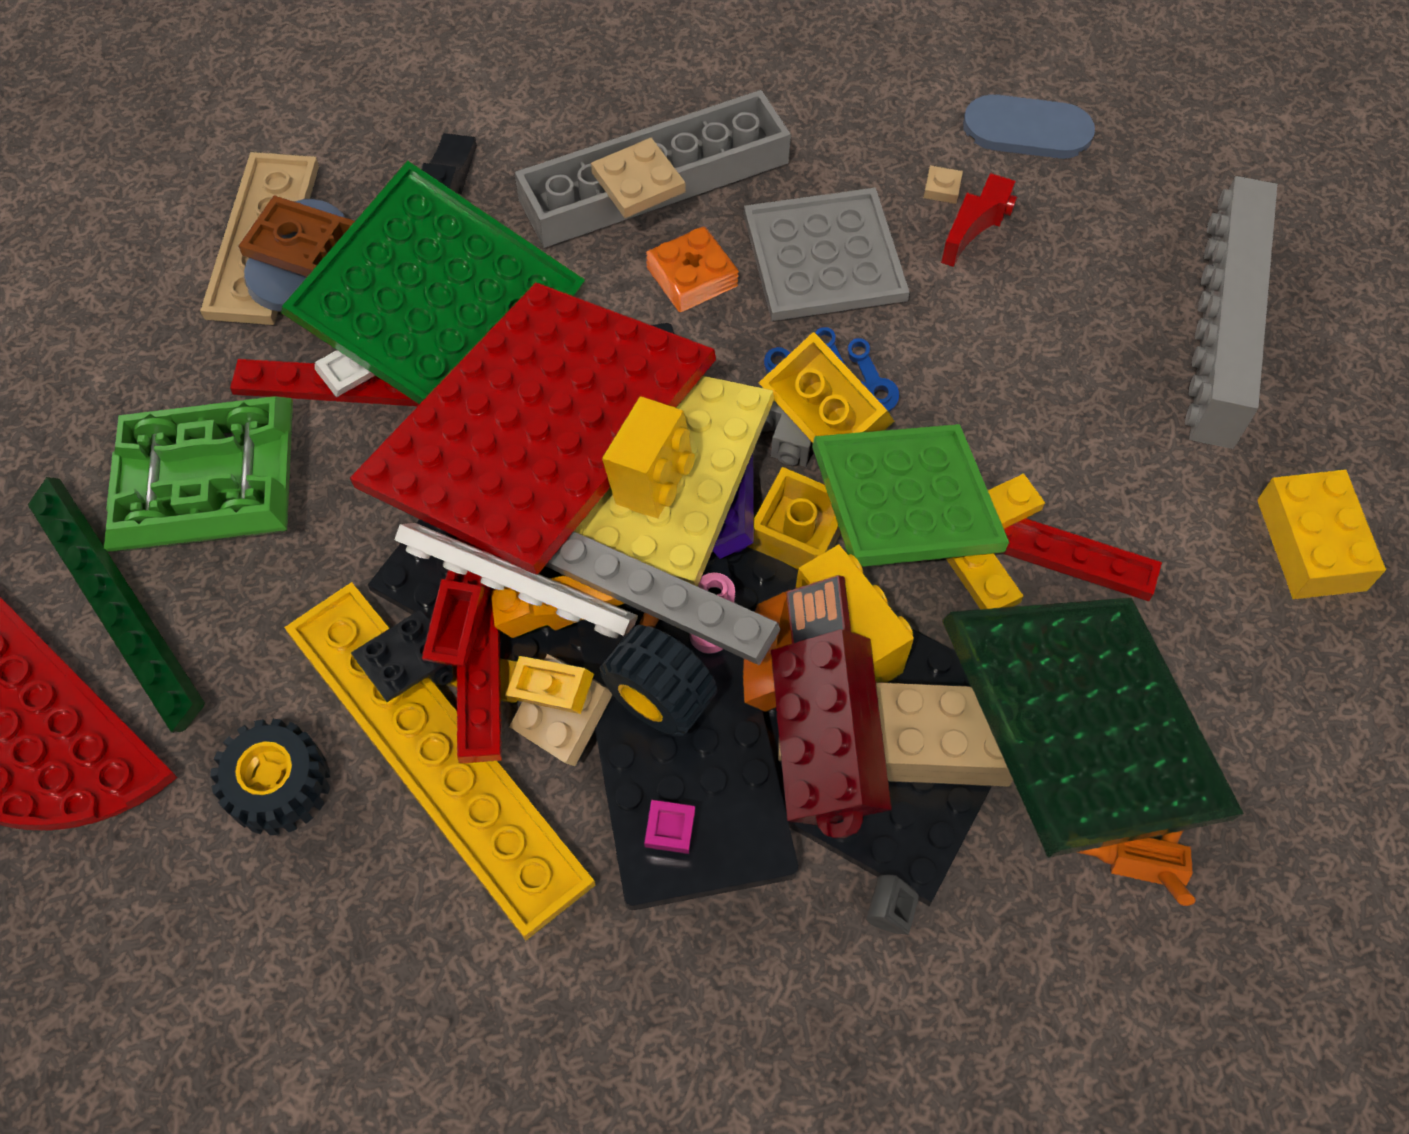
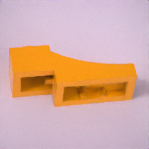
[491,576,624,638]

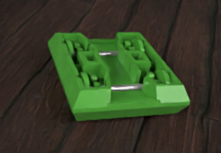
[104,396,293,552]

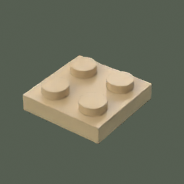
[591,138,685,218]
[509,654,612,766]

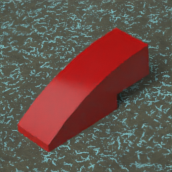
[422,550,495,668]

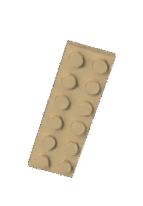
[200,152,319,325]

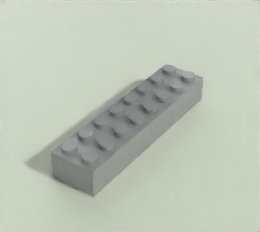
[515,90,791,248]
[1185,176,1277,449]

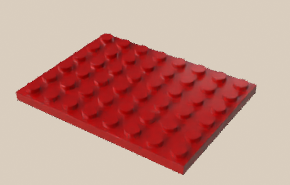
[350,282,716,575]

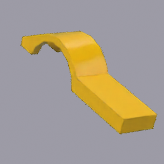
[447,656,594,714]

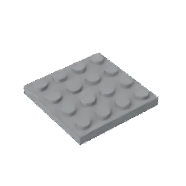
[744,188,910,321]

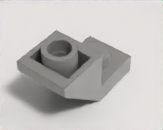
[762,401,811,467]

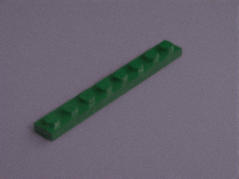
[28,477,206,733]

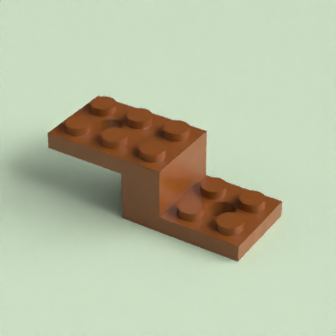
[238,195,355,278]

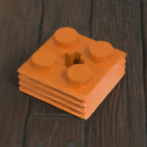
[646,226,739,312]

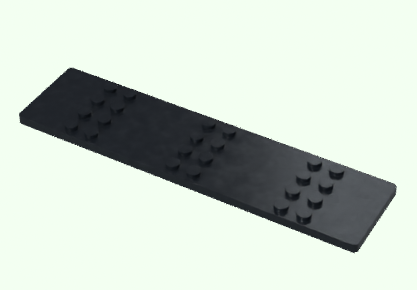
[577,323,799,910]

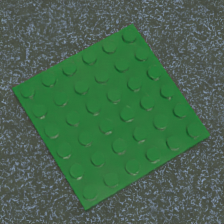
[281,160,585,404]

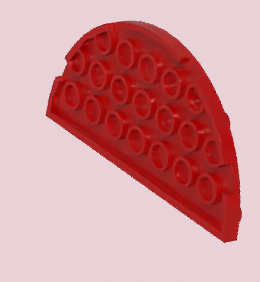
[0,597,178,831]

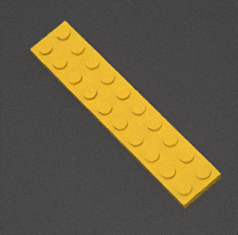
[284,582,595,941]

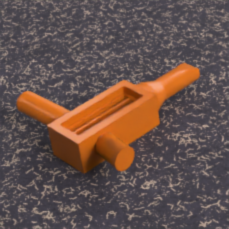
[1060,812,1196,906]

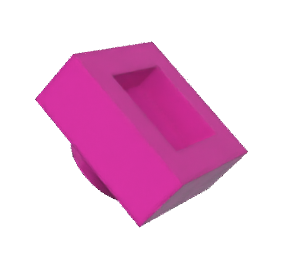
[645,800,695,854]

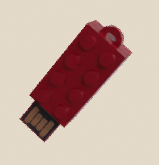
[771,575,892,838]

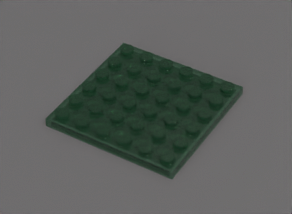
[942,597,1244,858]

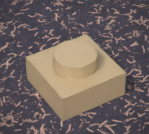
[924,165,963,204]

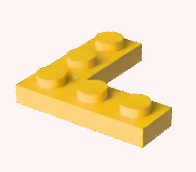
[946,473,1045,619]

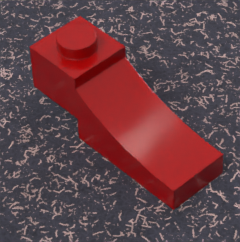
[941,173,1018,267]

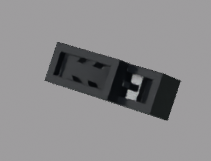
[421,133,477,194]

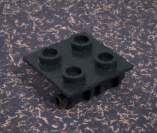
[351,610,453,702]

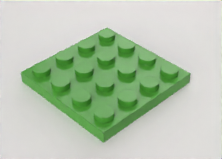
[812,424,1009,567]

